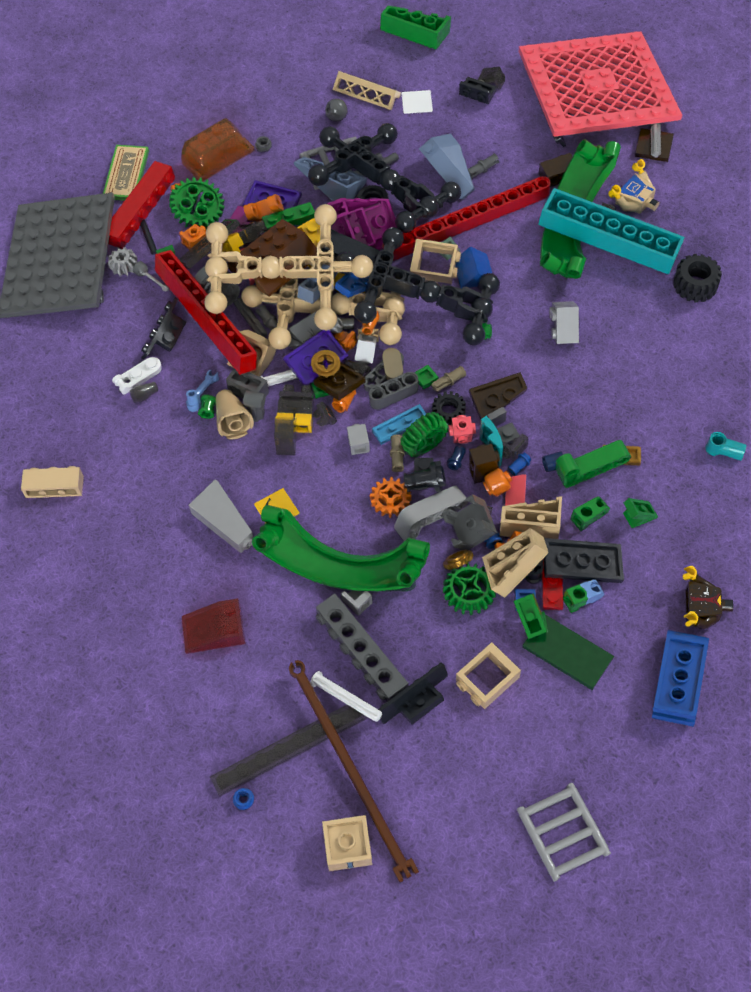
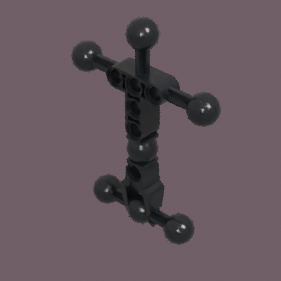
[308,123,461,233]
[334,227,500,346]

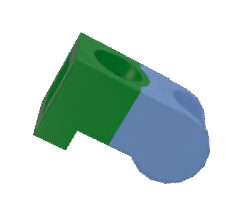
[563,580,604,613]

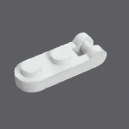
[112,357,162,395]

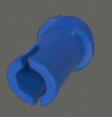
[507,453,531,476]

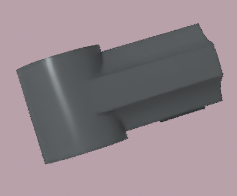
[243,390,266,422]

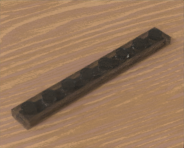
[210,705,368,797]

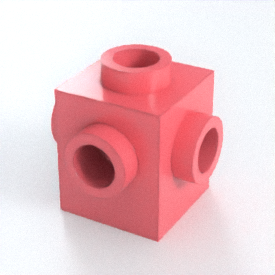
[448,415,476,444]

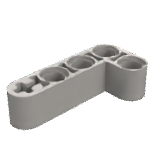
[394,486,468,541]

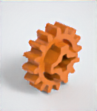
[370,477,412,518]

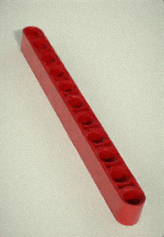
[382,177,550,261]

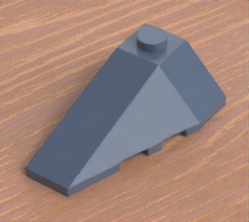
[419,134,475,200]
[294,157,367,201]

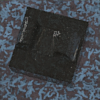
[313,401,337,426]

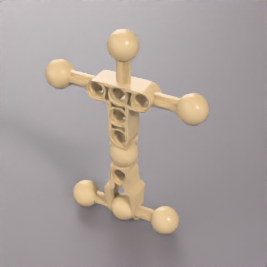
[204,204,374,331]
[241,278,405,350]

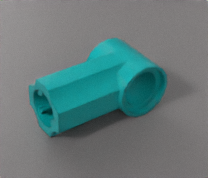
[705,432,747,461]

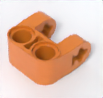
[243,194,284,223]

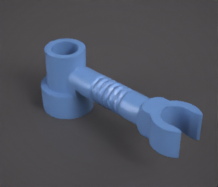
[186,370,219,412]

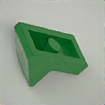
[623,498,658,528]
[514,593,548,639]

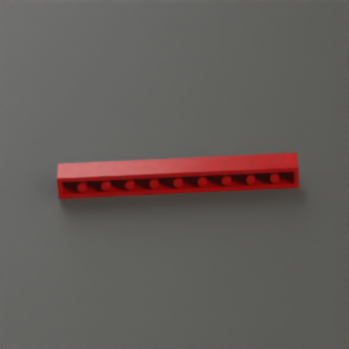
[155,250,257,375]

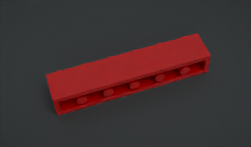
[108,161,175,249]

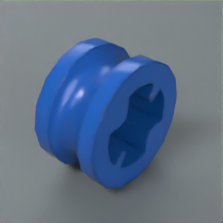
[484,531,503,549]

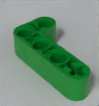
[556,440,631,488]

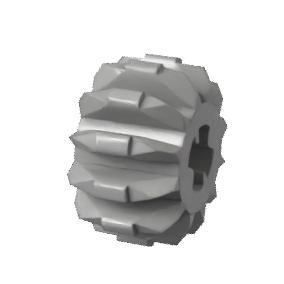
[108,247,138,277]

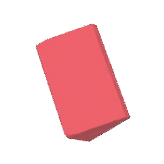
[505,474,526,506]

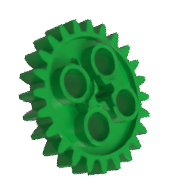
[169,177,225,229]

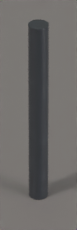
[140,219,157,255]

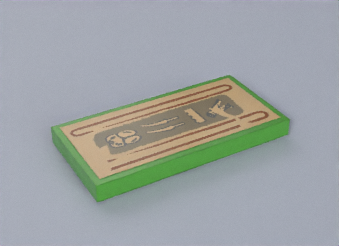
[103,145,149,201]

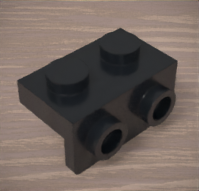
[459,77,497,105]

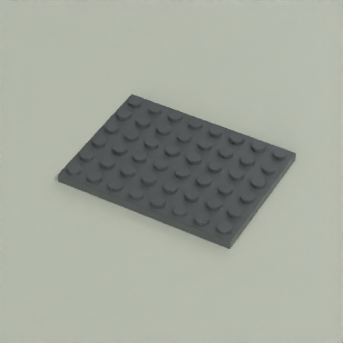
[0,192,115,318]

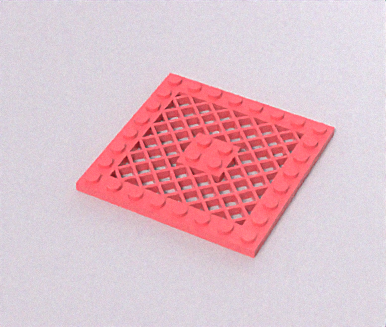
[519,31,682,137]

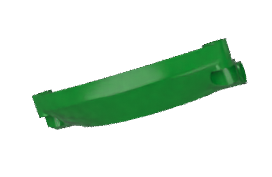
[540,139,621,279]
[252,505,430,591]

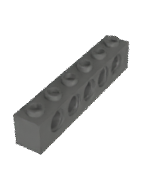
[315,594,409,702]

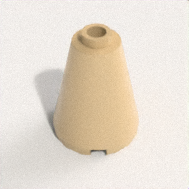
[216,389,254,439]

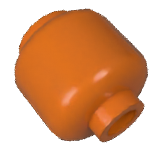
[483,468,512,497]

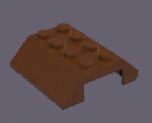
[227,219,317,297]

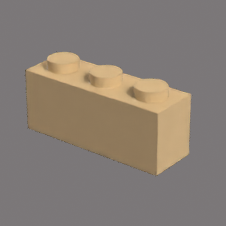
[21,466,84,498]

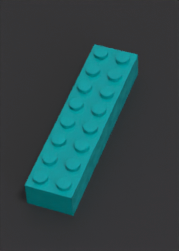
[538,188,685,275]

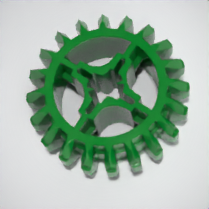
[401,412,448,458]
[443,563,496,615]

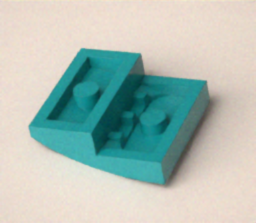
[480,416,503,467]

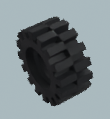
[432,391,466,425]

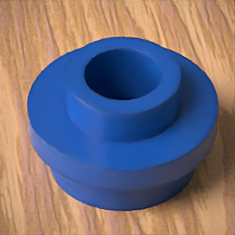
[233,788,254,810]

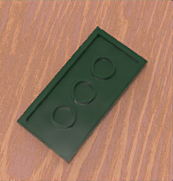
[522,615,614,690]

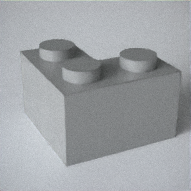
[549,301,579,344]

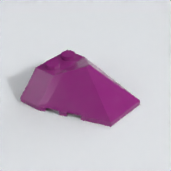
[327,198,396,250]

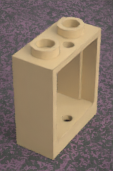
[410,239,461,284]
[456,642,521,709]

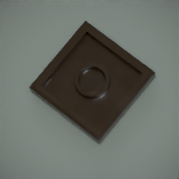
[635,128,674,162]
[314,362,366,401]

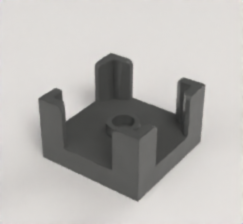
[442,494,497,551]

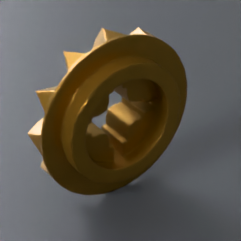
[311,350,340,378]
[443,550,474,570]

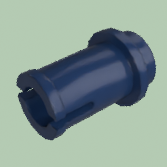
[447,446,466,471]

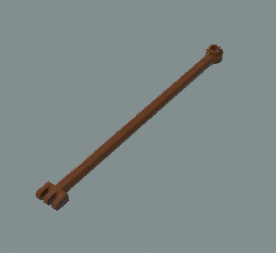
[289,660,419,883]

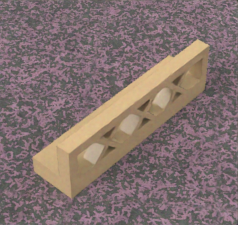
[333,71,401,110]

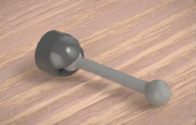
[133,261,169,291]

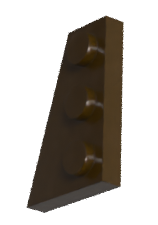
[469,372,527,420]

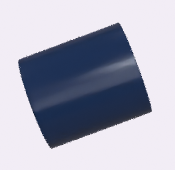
[542,451,563,472]

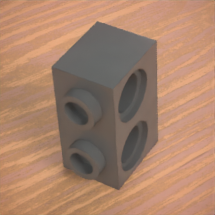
[226,369,269,399]

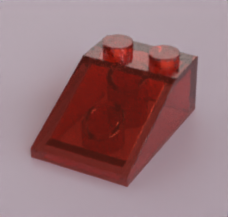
[182,598,246,654]

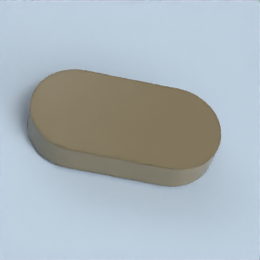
[382,348,403,380]

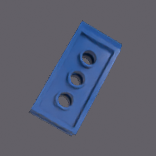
[652,630,709,727]

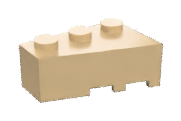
[500,496,562,539]
[482,528,548,598]

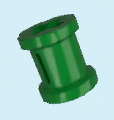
[198,395,216,419]

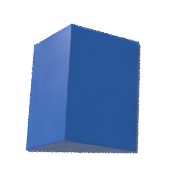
[455,246,492,288]

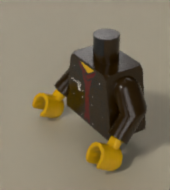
[682,566,733,630]

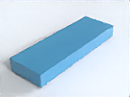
[372,404,426,445]

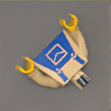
[608,159,660,214]

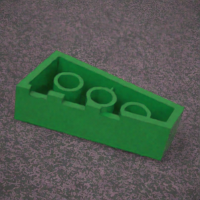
[380,6,451,49]

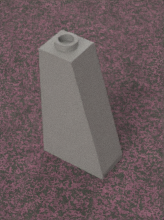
[189,479,253,553]

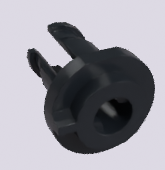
[404,460,446,493]

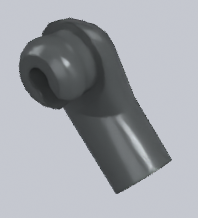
[375,152,399,166]

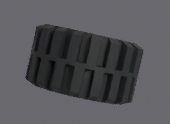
[673,254,722,303]

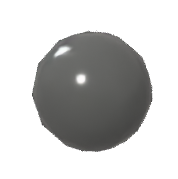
[325,99,348,122]

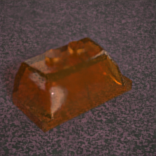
[181,118,255,182]

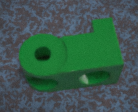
[570,496,610,532]

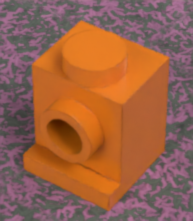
[179,224,208,253]

